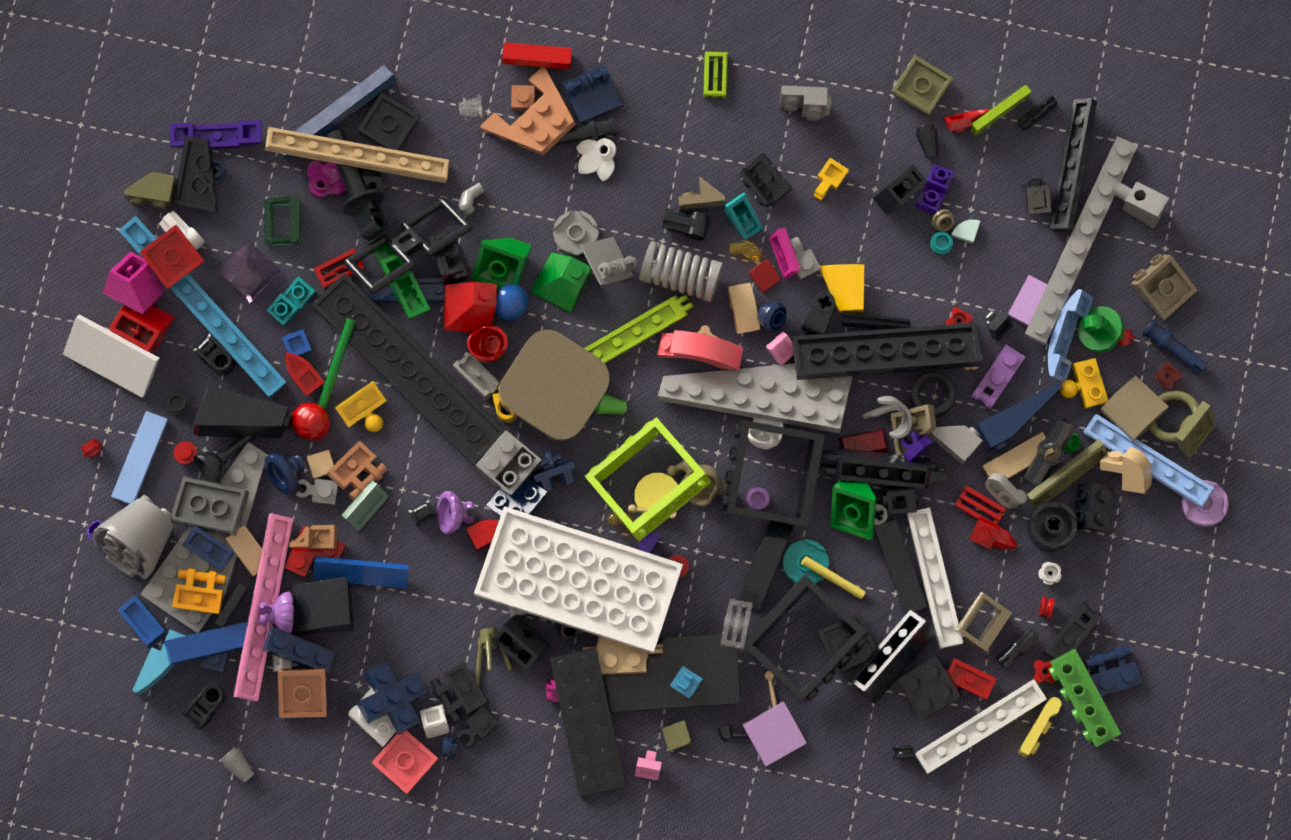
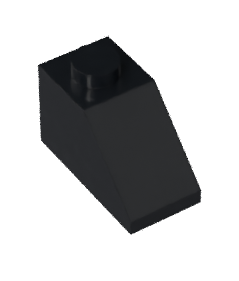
[873,165,927,216]

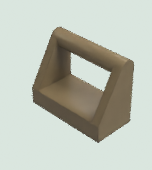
[955,592,1012,652]

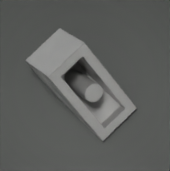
[928,425,983,465]

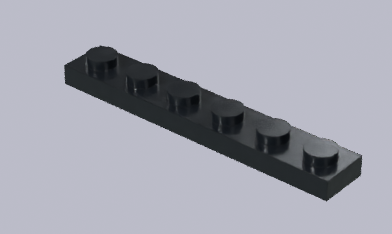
[1049,98,1097,232]

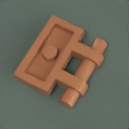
[327,441,387,500]

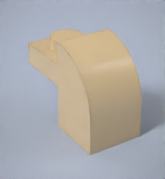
[1100,447,1152,494]

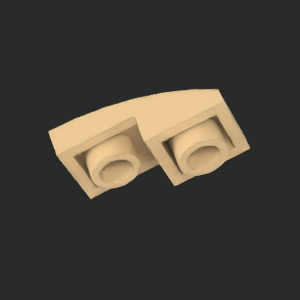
[727,282,760,334]

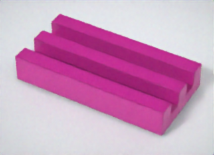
[769,228,801,279]

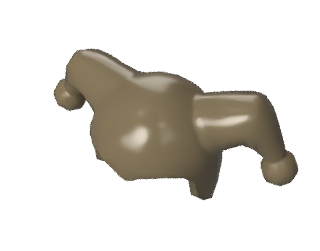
[667,460,727,513]

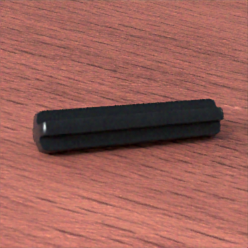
[842,312,910,330]

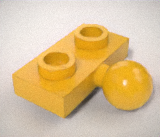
[1059,358,1108,409]
[335,381,387,432]

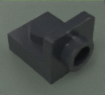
[1022,178,1052,215]

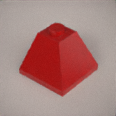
[443,282,497,333]

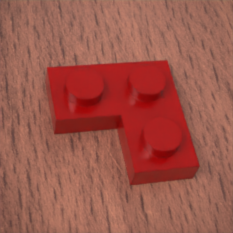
[284,525,346,578]

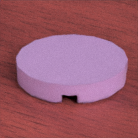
[1181,480,1229,527]

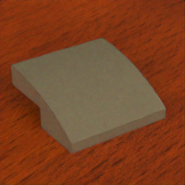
[1100,376,1169,441]

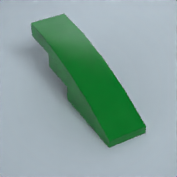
[373,236,430,319]

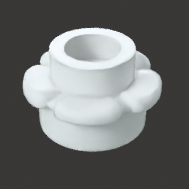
[1039,562,1062,585]

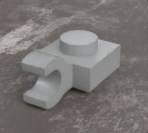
[790,237,821,281]

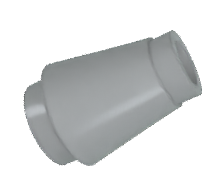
[220,747,255,783]

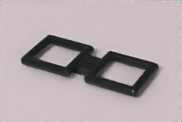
[344,197,472,294]

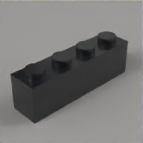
[849,610,936,704]

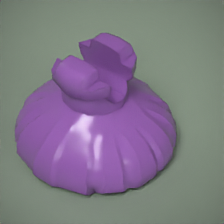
[437,491,475,534]
[259,592,294,634]

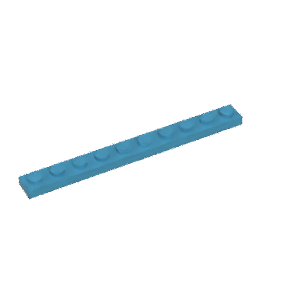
[118,216,287,399]

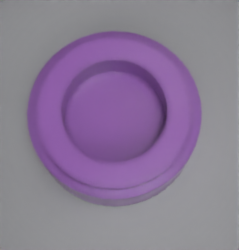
[746,487,770,511]

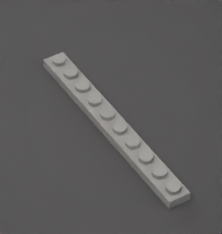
[1024,136,1138,346]

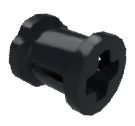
[407,498,438,527]

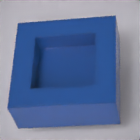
[282,329,312,357]

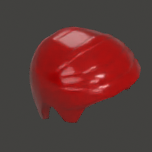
[467,325,508,363]
[291,402,331,441]

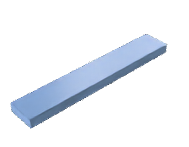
[1083,414,1215,509]

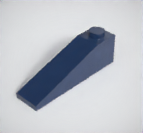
[976,382,1062,452]

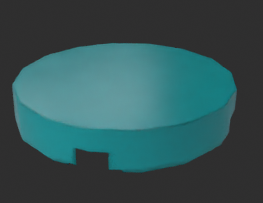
[783,539,829,584]

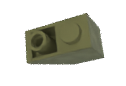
[124,172,177,209]

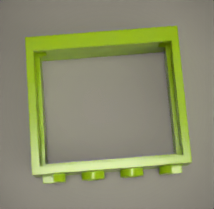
[585,417,711,542]

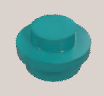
[930,232,953,255]

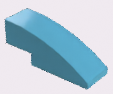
[132,629,185,695]

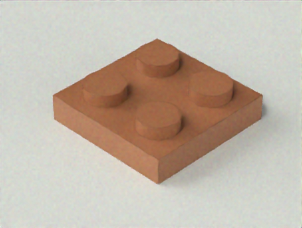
[278,669,327,718]

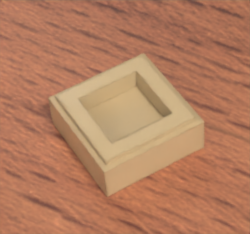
[307,450,334,480]

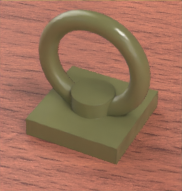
[1149,391,1217,460]

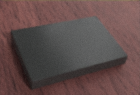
[171,477,250,536]

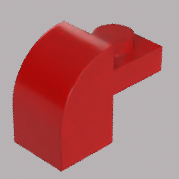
[466,520,499,553]

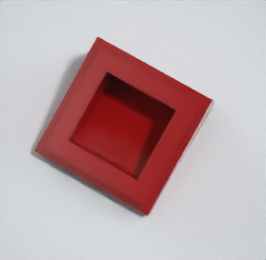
[749,259,781,293]

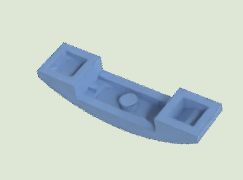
[1048,289,1093,383]

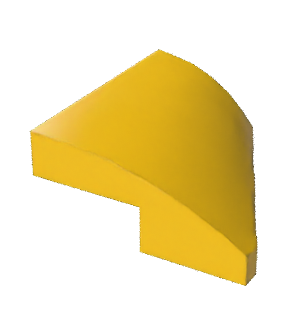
[819,264,864,314]

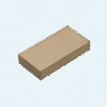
[225,525,262,576]

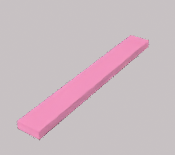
[233,513,293,702]

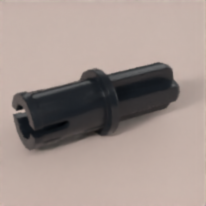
[996,629,1039,669]

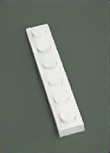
[907,507,963,649]
[914,679,1046,774]

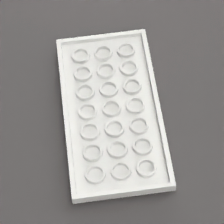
[474,507,683,654]

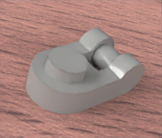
[985,473,1027,510]

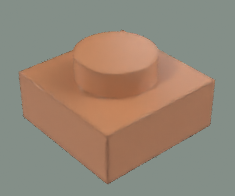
[511,85,535,110]

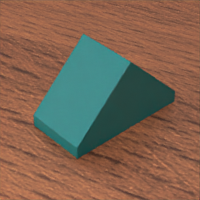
[724,193,763,241]

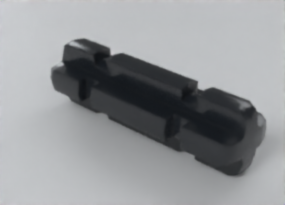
[1018,95,1058,130]

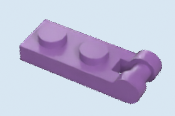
[971,344,1025,410]

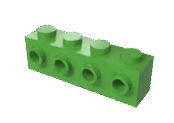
[1049,649,1121,747]

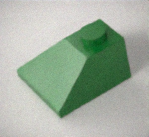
[471,237,532,290]
[530,252,592,313]
[830,480,876,540]

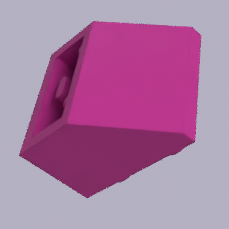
[103,252,165,314]

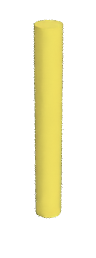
[801,556,865,599]

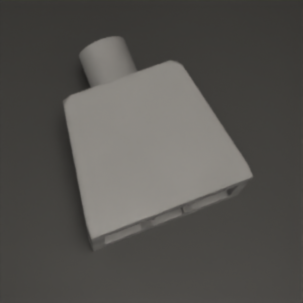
[1114,182,1169,229]

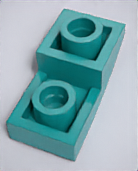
[266,276,317,326]

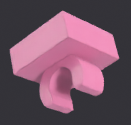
[766,332,794,366]
[635,750,662,781]

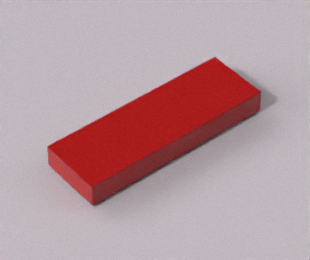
[502,42,572,70]

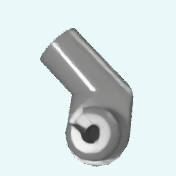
[459,183,484,215]

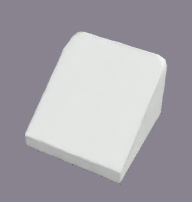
[420,705,449,738]

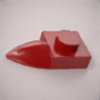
[944,109,990,132]
[285,352,325,397]
[969,517,1018,550]

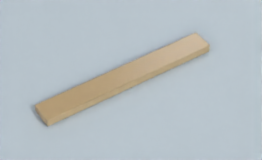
[265,127,449,183]

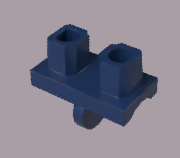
[532,451,575,491]

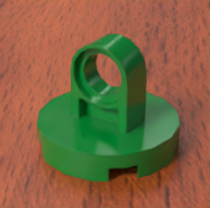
[1078,306,1125,353]

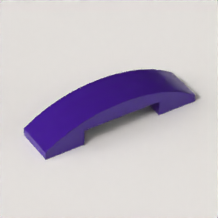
[170,120,262,149]

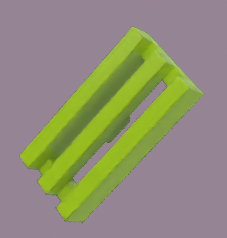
[703,52,728,98]

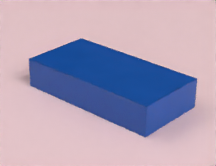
[118,595,166,647]

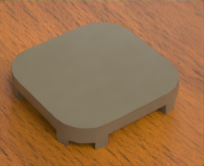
[498,330,609,441]

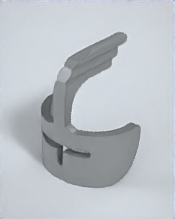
[863,396,912,439]

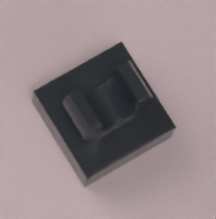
[984,310,1013,341]

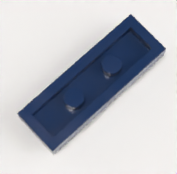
[262,627,335,675]

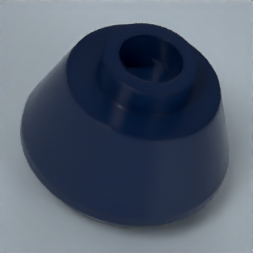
[757,302,787,332]

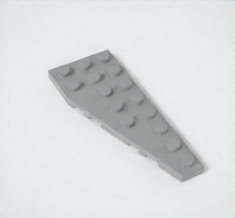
[658,363,853,433]
[141,442,267,633]

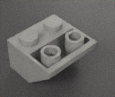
[476,430,541,495]

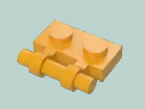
[172,568,226,615]

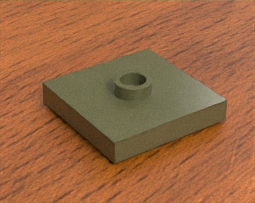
[890,55,953,117]

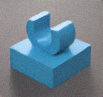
[670,666,703,699]

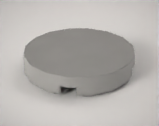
[553,211,599,256]

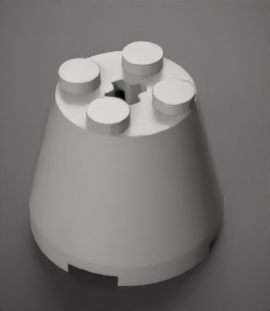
[91,495,173,579]

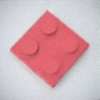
[372,731,438,794]

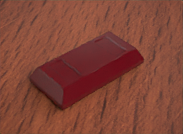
[839,429,889,453]

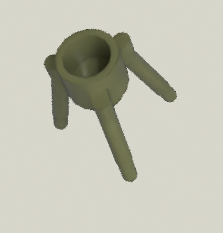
[475,628,512,686]

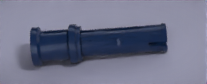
[1142,319,1207,375]

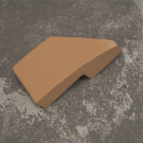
[289,525,338,550]

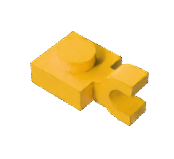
[813,158,849,201]

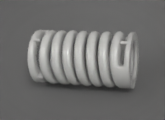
[639,241,723,302]

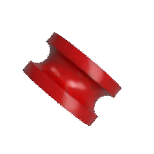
[1039,596,1054,619]

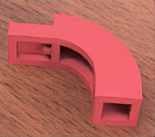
[658,331,743,370]

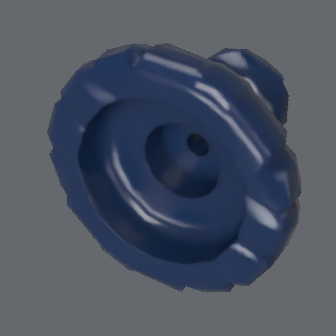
[264,453,306,494]

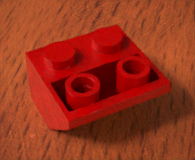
[108,305,175,355]

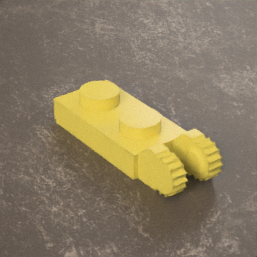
[1018,697,1062,758]

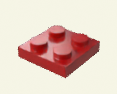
[139,224,205,289]

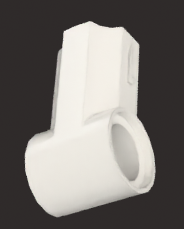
[159,211,205,250]

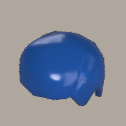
[495,284,529,322]

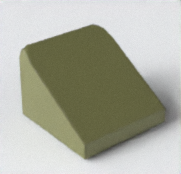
[662,721,691,751]

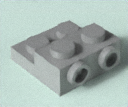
[779,85,832,121]

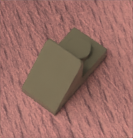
[678,177,725,211]

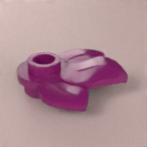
[307,160,346,198]

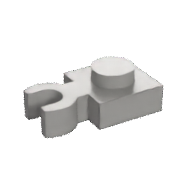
[296,479,339,506]

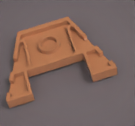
[480,67,576,156]

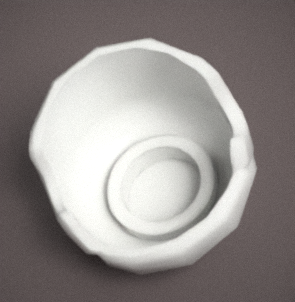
[748,418,783,450]

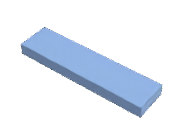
[111,411,169,504]

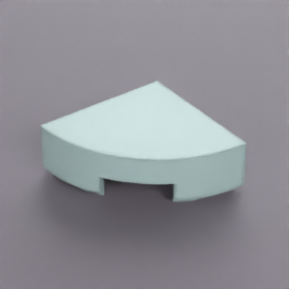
[951,220,980,244]

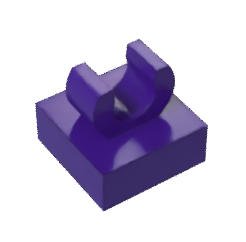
[901,430,933,461]

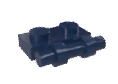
[1085,646,1143,697]

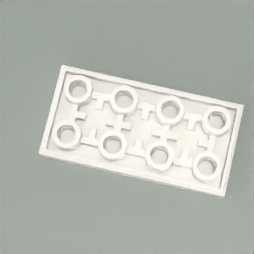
[63,314,160,398]

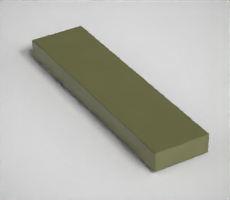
[1027,439,1107,510]

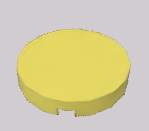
[635,473,678,514]

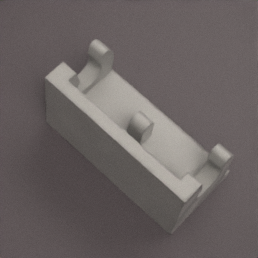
[453,352,500,402]

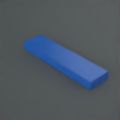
[314,556,409,589]
[164,621,248,665]

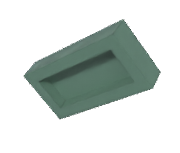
[341,481,389,531]

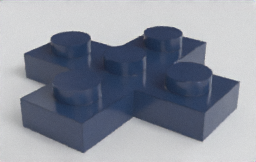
[357,662,428,735]

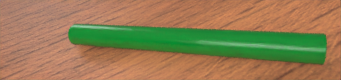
[318,318,356,408]

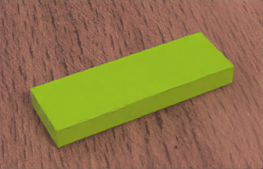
[970,85,1032,136]

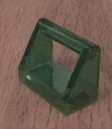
[264,195,301,245]

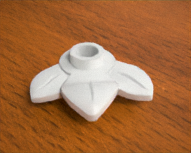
[576,138,616,181]

